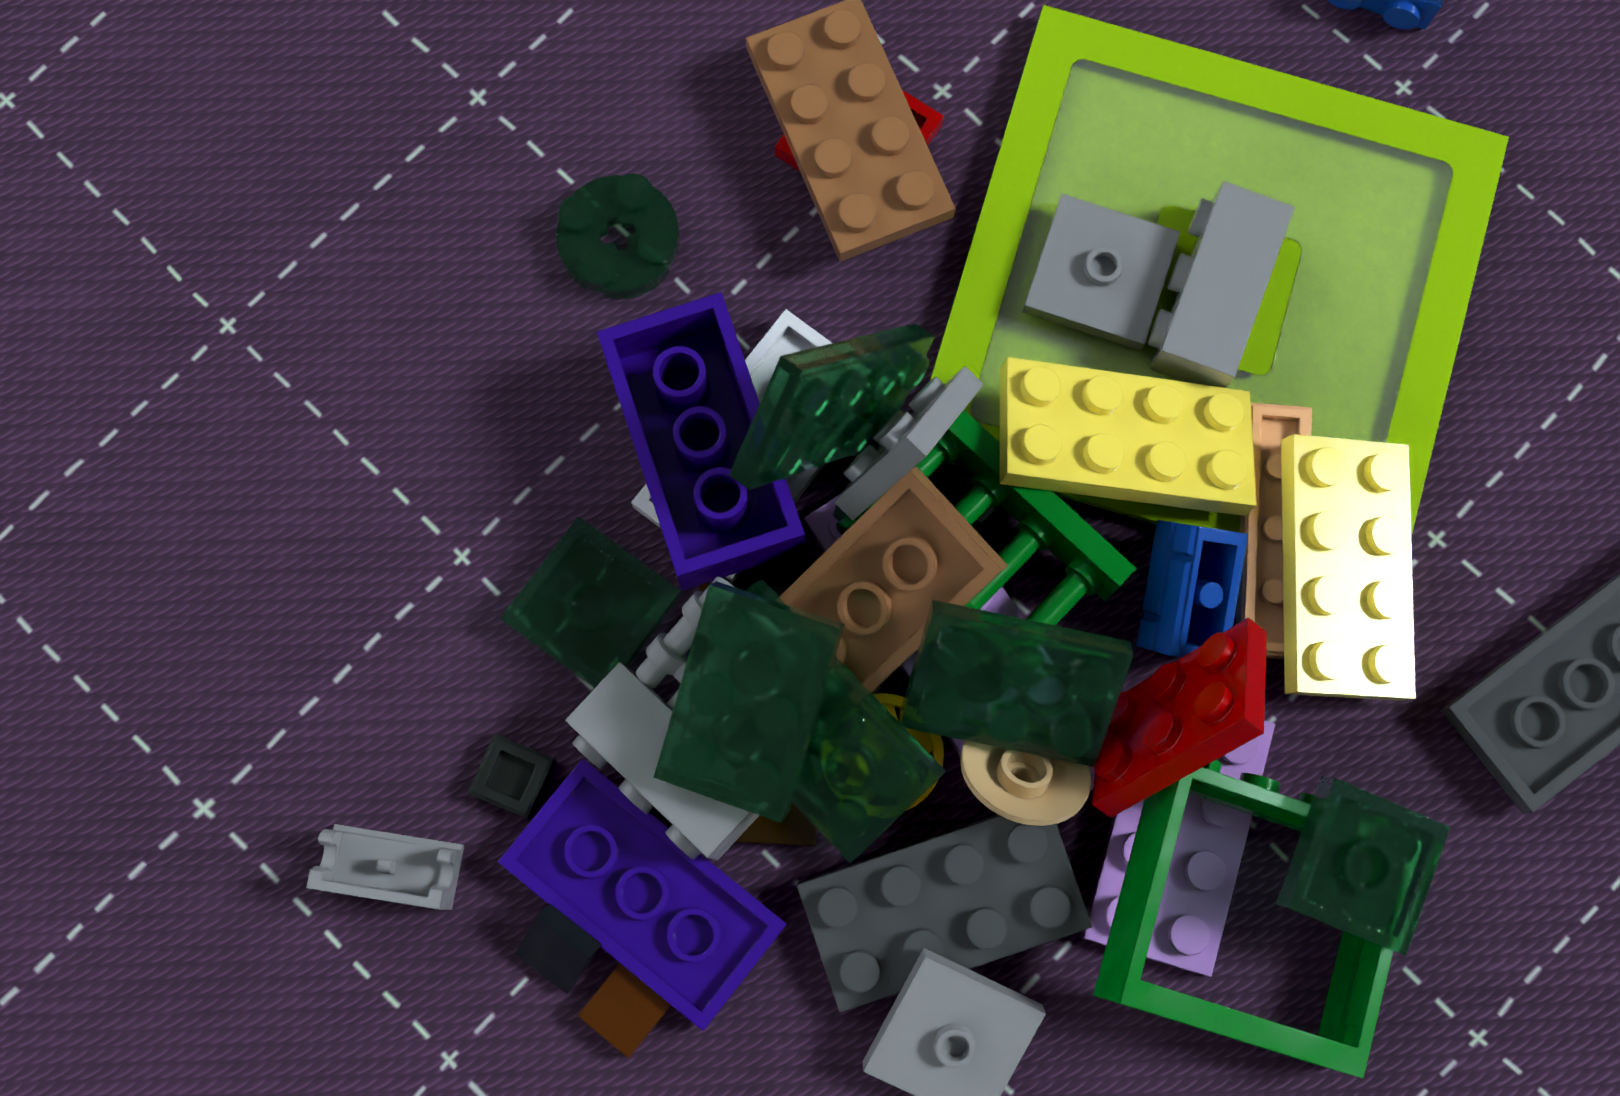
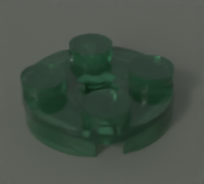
[556,173,680,300]

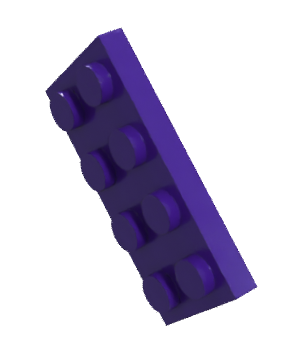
[498,758,787,1031]

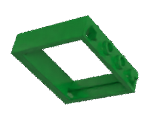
[1093,760,1419,1079]

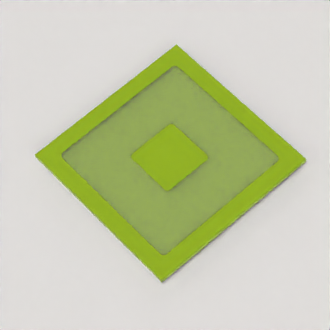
[930,5,1509,537]

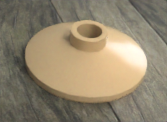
[960,715,1092,826]

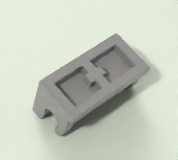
[306,824,464,910]

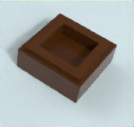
[577,963,671,1059]

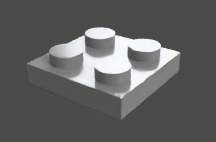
[834,366,984,520]

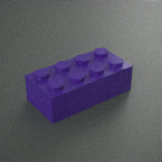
[597,292,805,591]

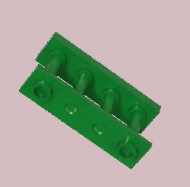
[833,410,1137,691]

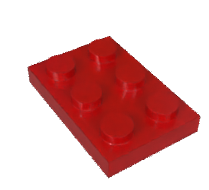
[1092,617,1267,818]

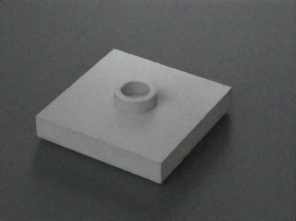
[1022,194,1180,351]
[862,948,1046,1096]

